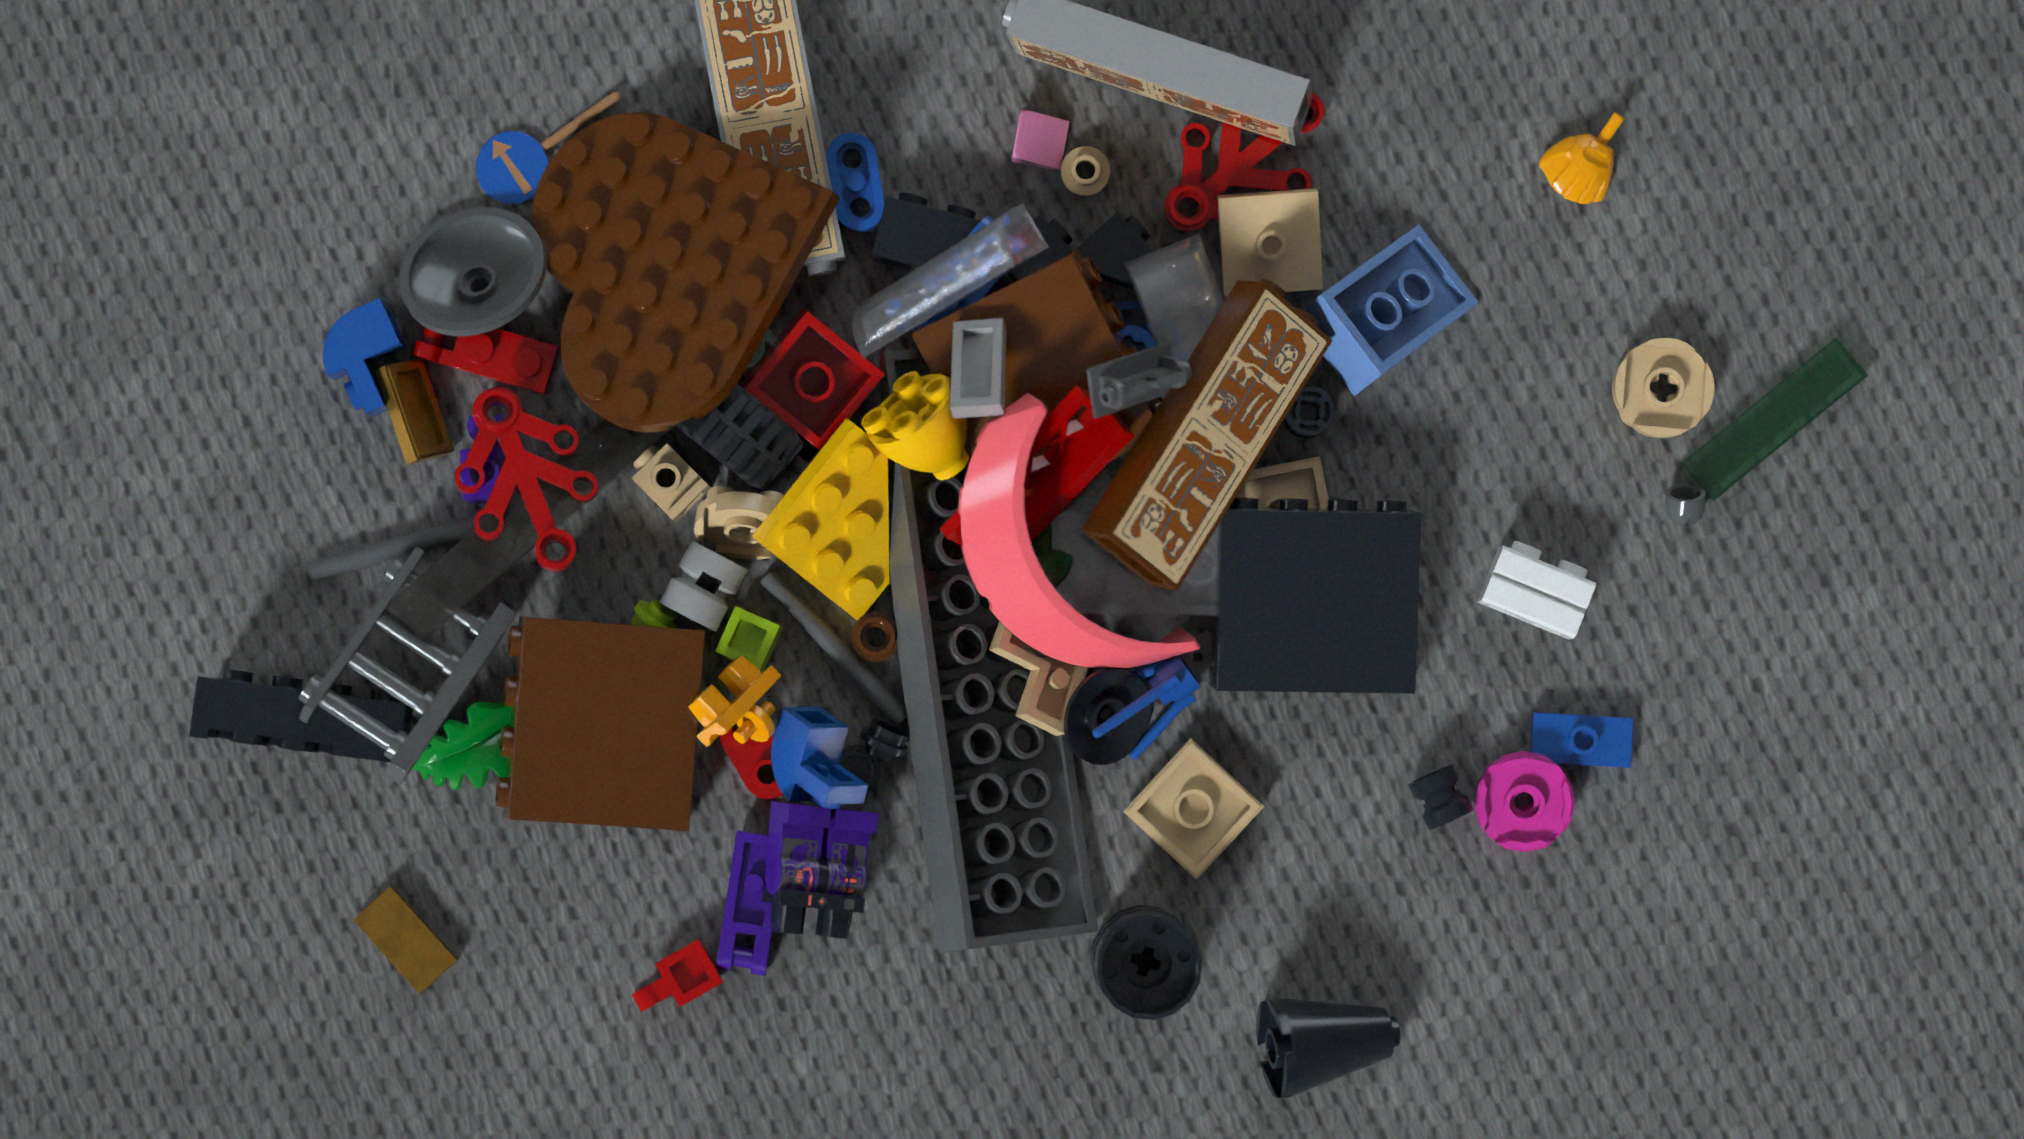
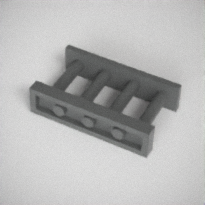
[298,546,517,786]

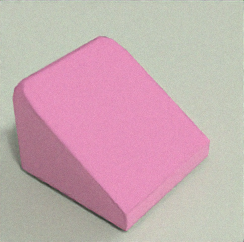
[1012,109,1069,171]

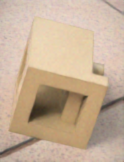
[632,443,711,523]

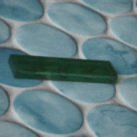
[1681,337,1868,501]

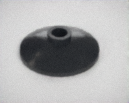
[1064,668,1151,765]

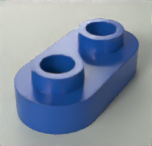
[827,132,885,233]

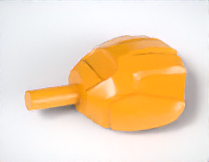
[1539,112,1625,204]

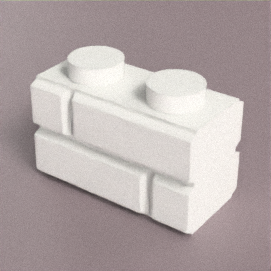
[1477,541,1596,640]

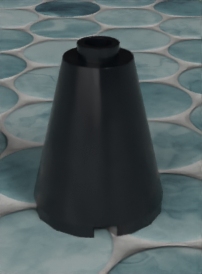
[1256,997,1401,1098]

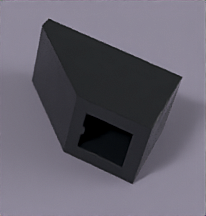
[872,192,981,273]

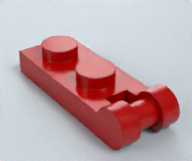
[411,327,560,395]

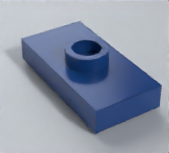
[1530,712,1633,768]

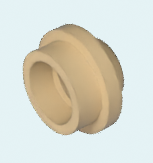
[1061,146,1110,196]

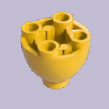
[861,371,969,480]

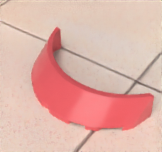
[958,393,1200,669]

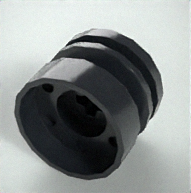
[1090,905,1202,1020]

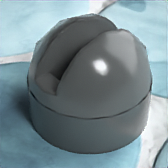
[1665,484,1706,526]

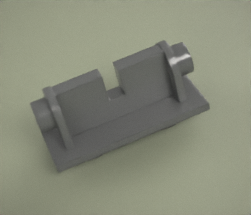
[1086,342,1192,418]

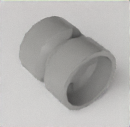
[659,540,749,632]

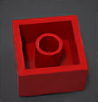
[740,308,885,450]

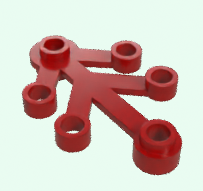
[1164,93,1324,232]
[454,387,598,571]

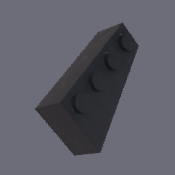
[189,669,413,762]

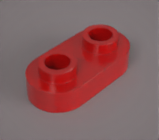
[719,723,783,799]

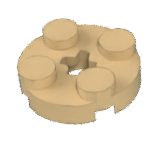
[1612,338,1715,438]
[694,486,784,560]

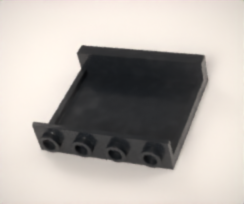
[1209,497,1422,694]

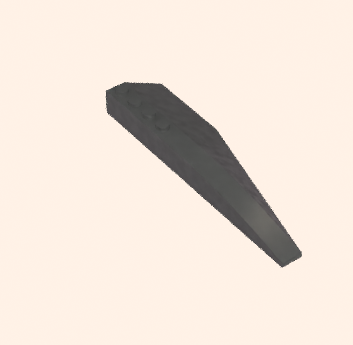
[880,349,1098,954]

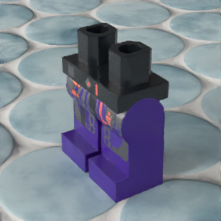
[762,801,879,939]

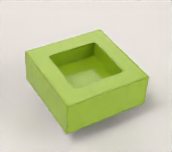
[715,606,783,672]

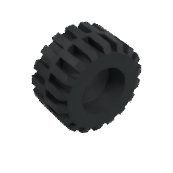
[674,384,804,491]

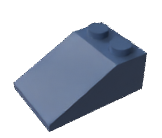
[1303,224,1479,396]

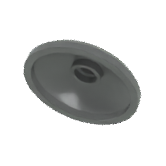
[399,207,547,336]

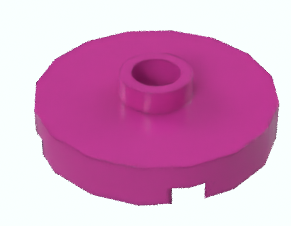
[1473,751,1575,852]

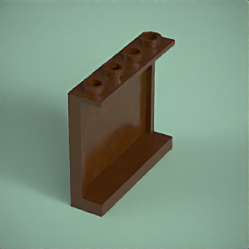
[911,249,1163,460]
[495,616,705,831]

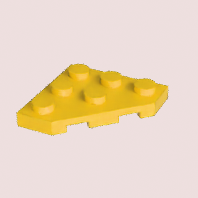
[752,418,890,620]

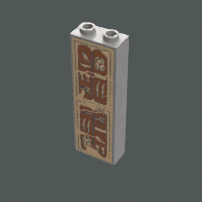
[694,0,847,277]
[1002,0,1312,146]

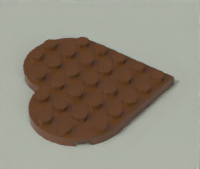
[531,112,840,432]

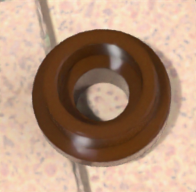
[851,612,898,662]

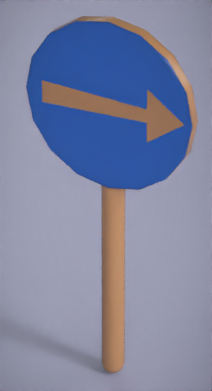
[476,91,621,204]

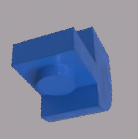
[323,298,407,417]
[771,707,868,809]

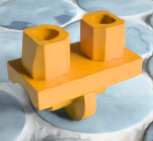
[688,655,782,747]

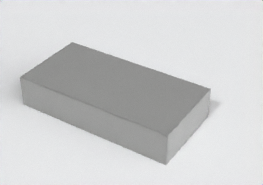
[950,318,1007,418]

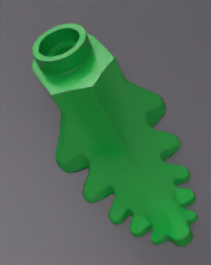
[412,702,512,790]

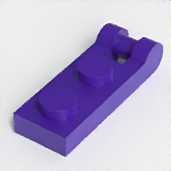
[716,830,773,976]

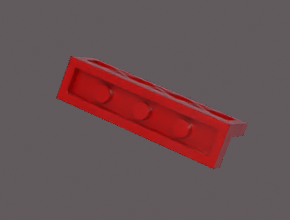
[939,385,1135,545]

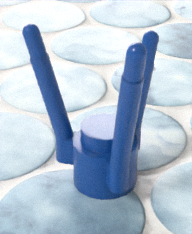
[1092,655,1201,760]

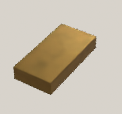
[374,358,454,465]
[353,886,459,994]

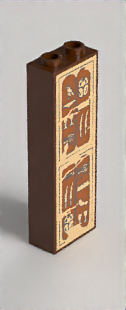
[1081,279,1332,591]

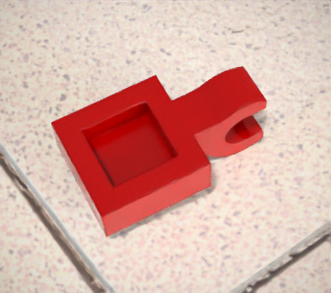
[632,939,724,1012]

